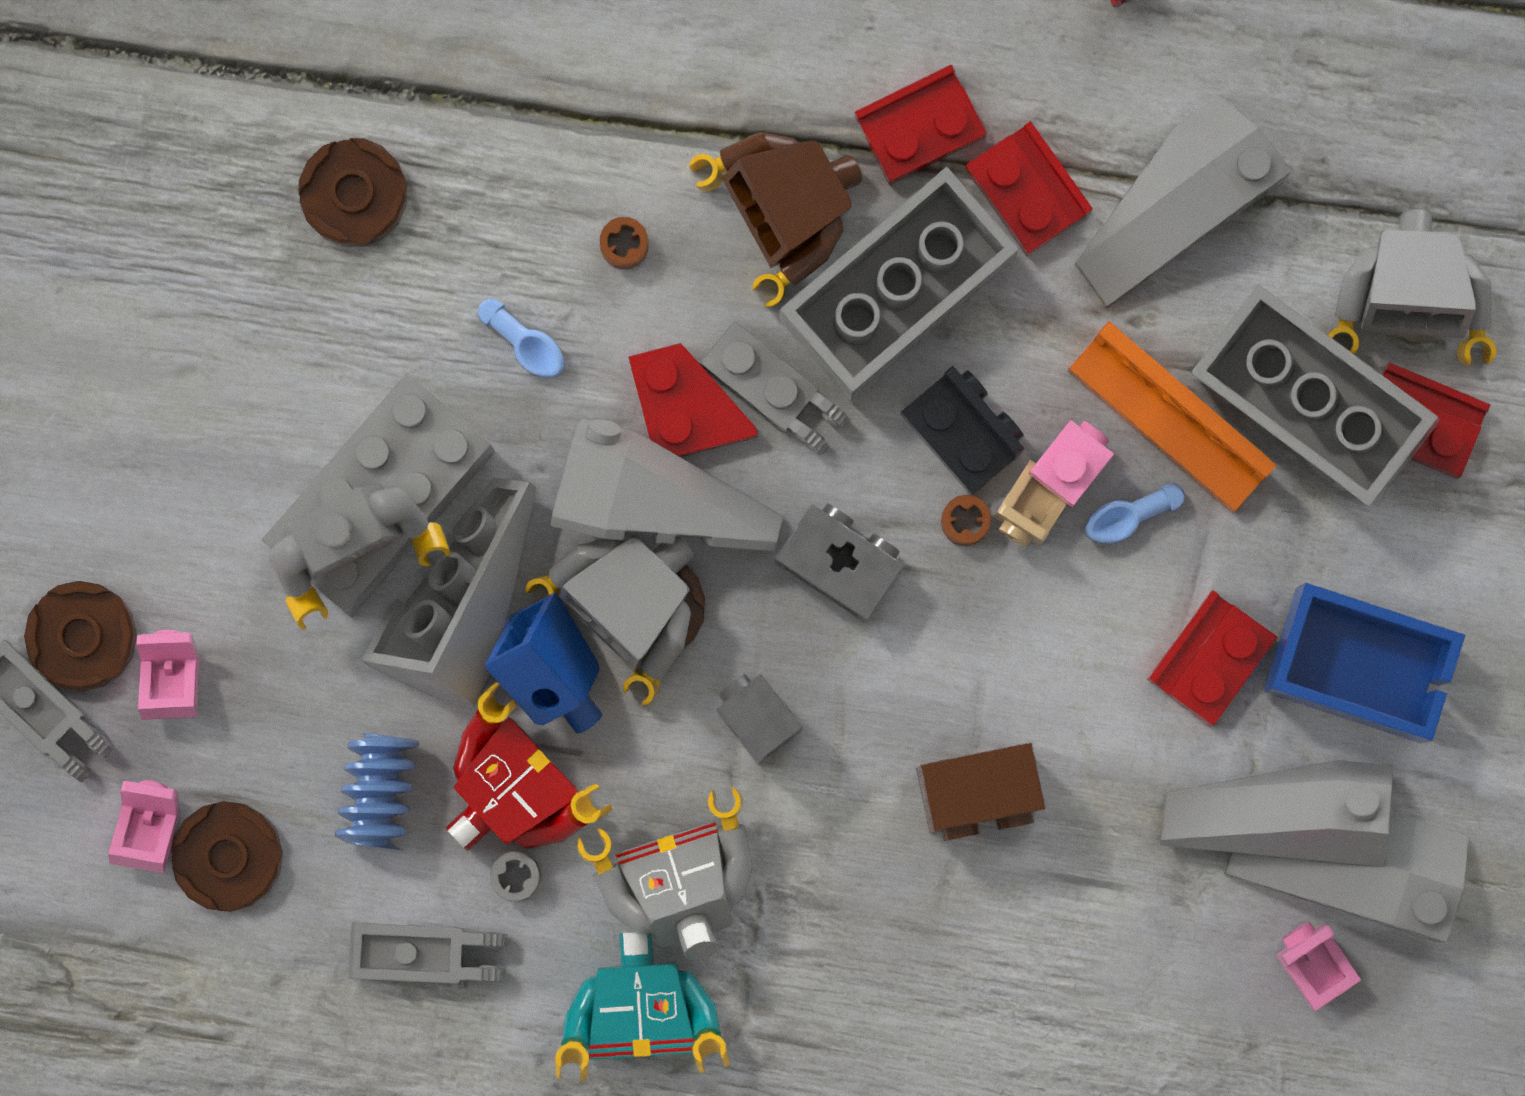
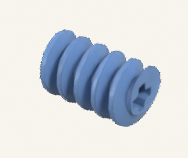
[335,733,419,851]

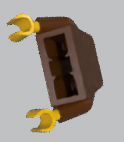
[689,132,862,306]

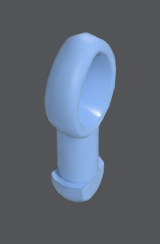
[477,298,565,378]
[1084,483,1185,544]

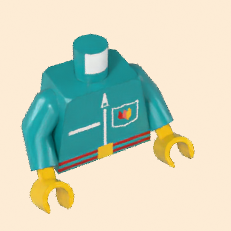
[555,932,730,1081]

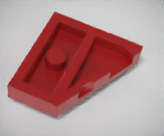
[628,343,758,458]

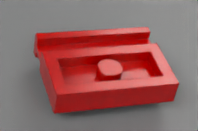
[854,64,987,185]
[965,121,1093,256]
[1382,362,1491,479]
[1146,590,1277,726]

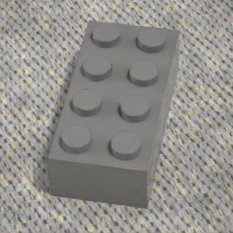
[779,166,1019,401]
[1191,284,1440,509]
[261,373,495,617]

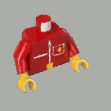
[446,683,612,851]

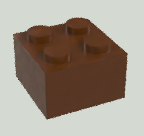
[916,742,1045,841]

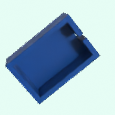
[1263,583,1466,743]

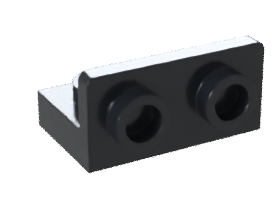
[900,366,1024,496]

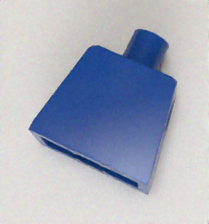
[484,592,602,734]

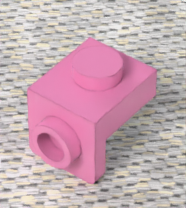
[1028,420,1114,508]
[136,630,200,720]
[108,780,180,874]
[1275,921,1361,1011]

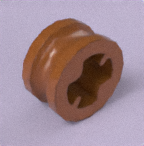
[600,217,648,269]
[941,495,991,546]

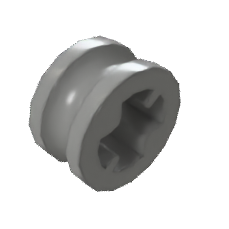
[490,852,541,901]

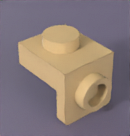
[994,460,1067,547]

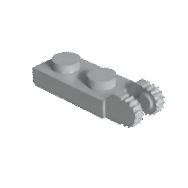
[700,321,851,455]
[0,640,114,783]
[349,922,508,984]

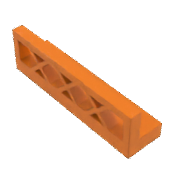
[1068,321,1277,513]

